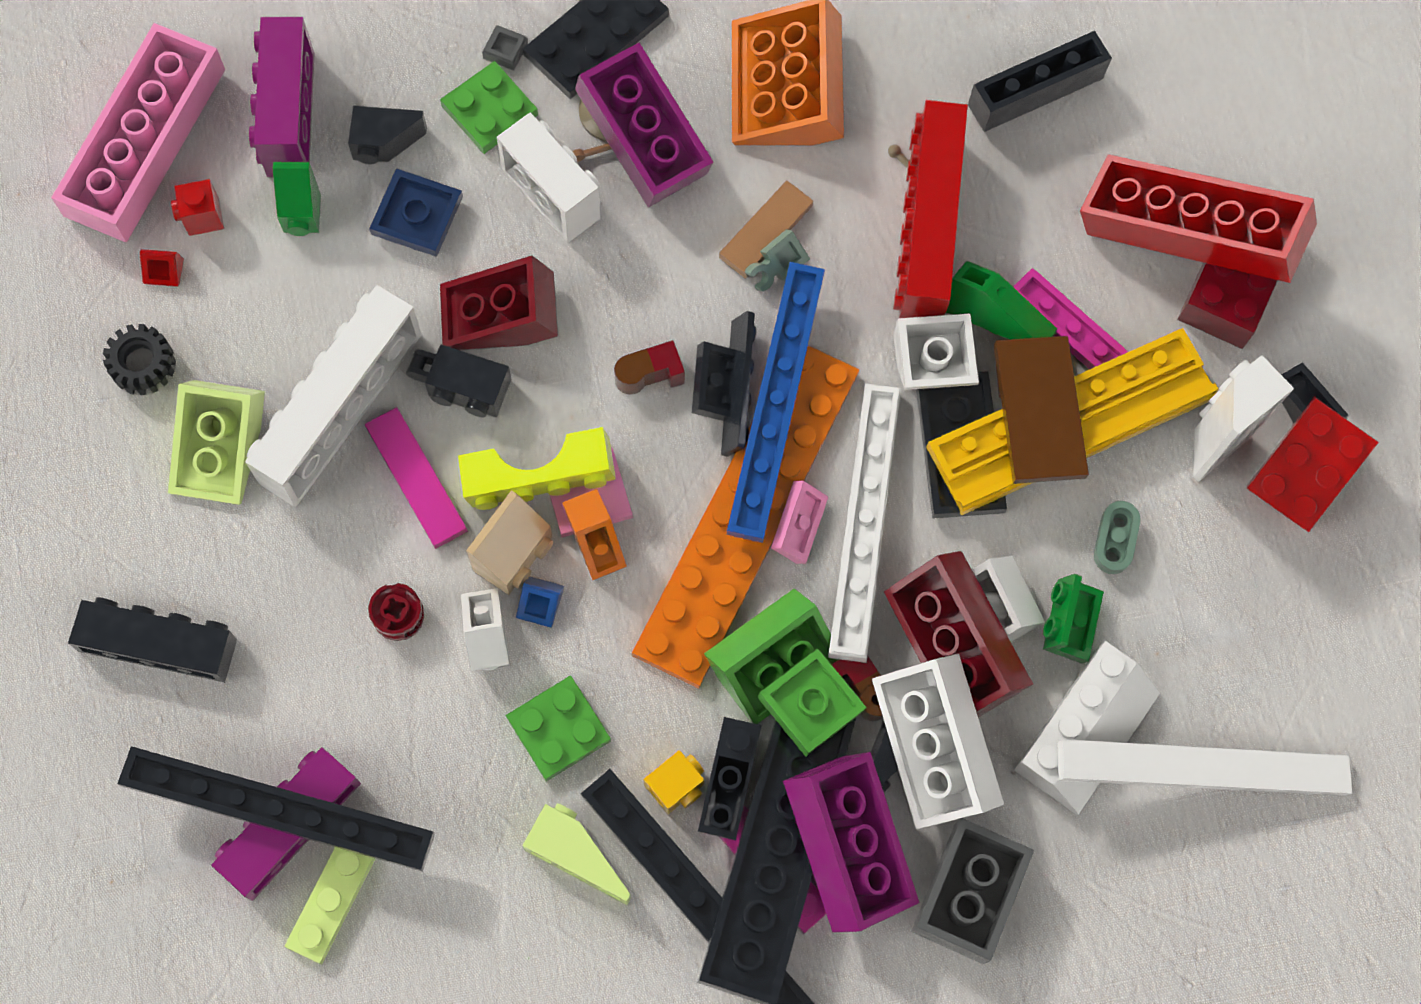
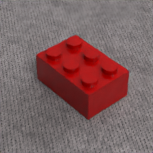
[1247,397,1379,533]

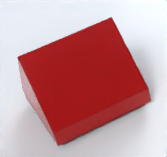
[140,249,184,287]

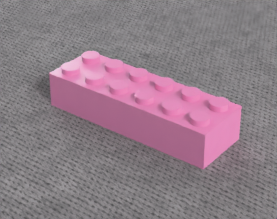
[51,23,225,243]

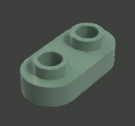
[1094,501,1141,574]

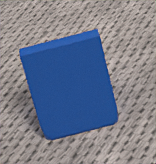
[516,577,564,628]

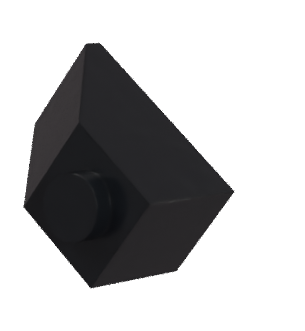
[348,106,427,164]

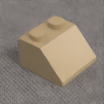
[466,490,553,595]

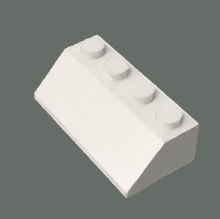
[1193,355,1294,482]
[1014,641,1160,815]
[872,654,1004,829]

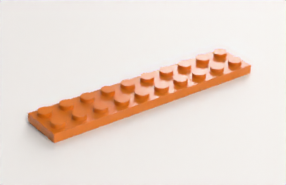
[632,346,860,689]

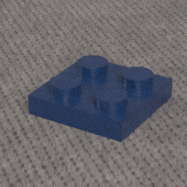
[369,168,463,257]

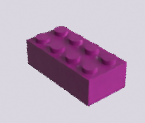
[249,17,315,177]
[575,42,714,208]
[783,752,920,933]

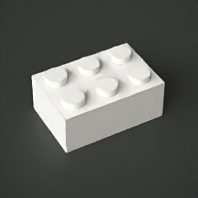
[497,112,601,243]

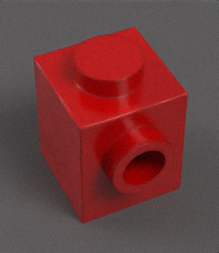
[171,179,224,236]

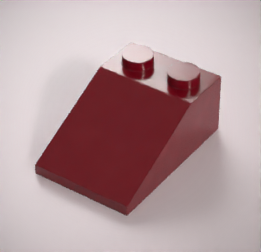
[440,255,558,350]

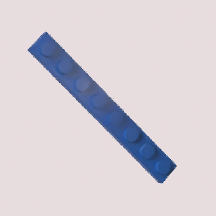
[726,262,825,543]

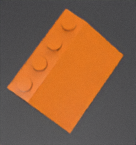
[732,0,844,145]

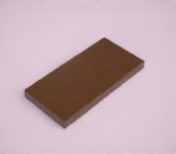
[994,336,1089,484]

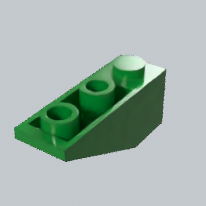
[946,260,1057,340]

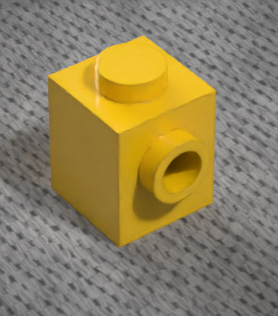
[643,750,705,815]

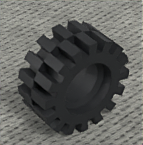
[103,324,176,395]

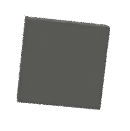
[482,25,528,71]

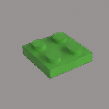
[440,61,538,154]
[757,649,867,756]
[506,675,611,782]

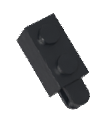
[406,344,512,418]

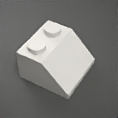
[893,314,979,390]
[972,556,1045,641]

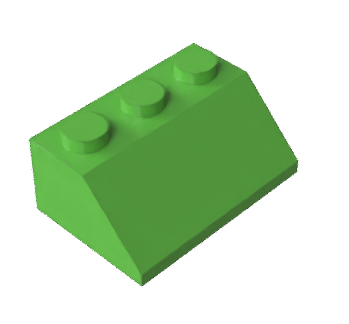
[704,588,840,724]

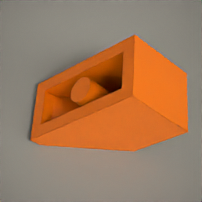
[562,489,627,580]

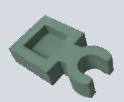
[745,229,810,291]

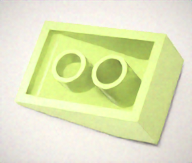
[168,380,265,505]

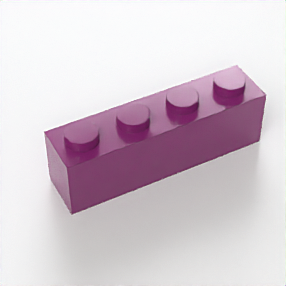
[211,747,361,901]

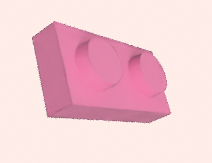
[771,481,828,564]

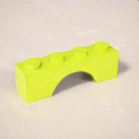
[458,427,616,510]

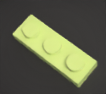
[284,847,375,965]

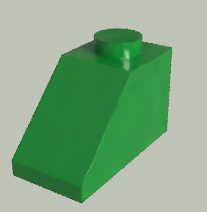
[273,162,321,236]

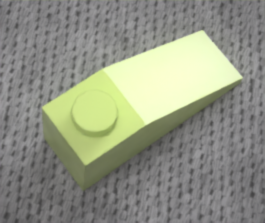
[522,803,631,905]

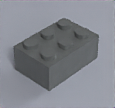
[911,818,1034,964]

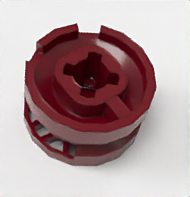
[368,583,425,641]

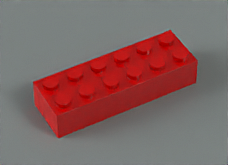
[893,100,968,319]
[1080,154,1317,283]

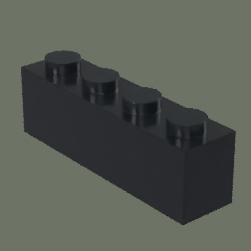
[968,30,1112,132]
[68,597,237,683]

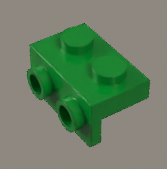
[1043,573,1104,664]

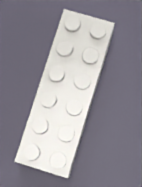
[245,285,422,508]

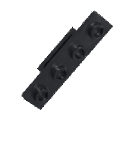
[691,311,757,457]

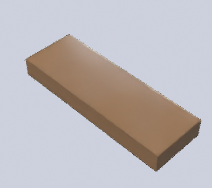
[719,180,814,279]

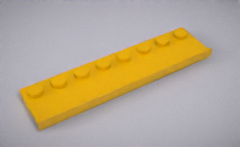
[926,328,1218,515]

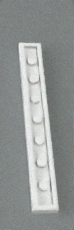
[828,384,901,663]
[1058,739,1352,796]

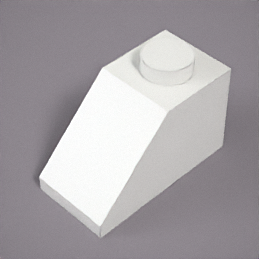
[461,588,509,671]

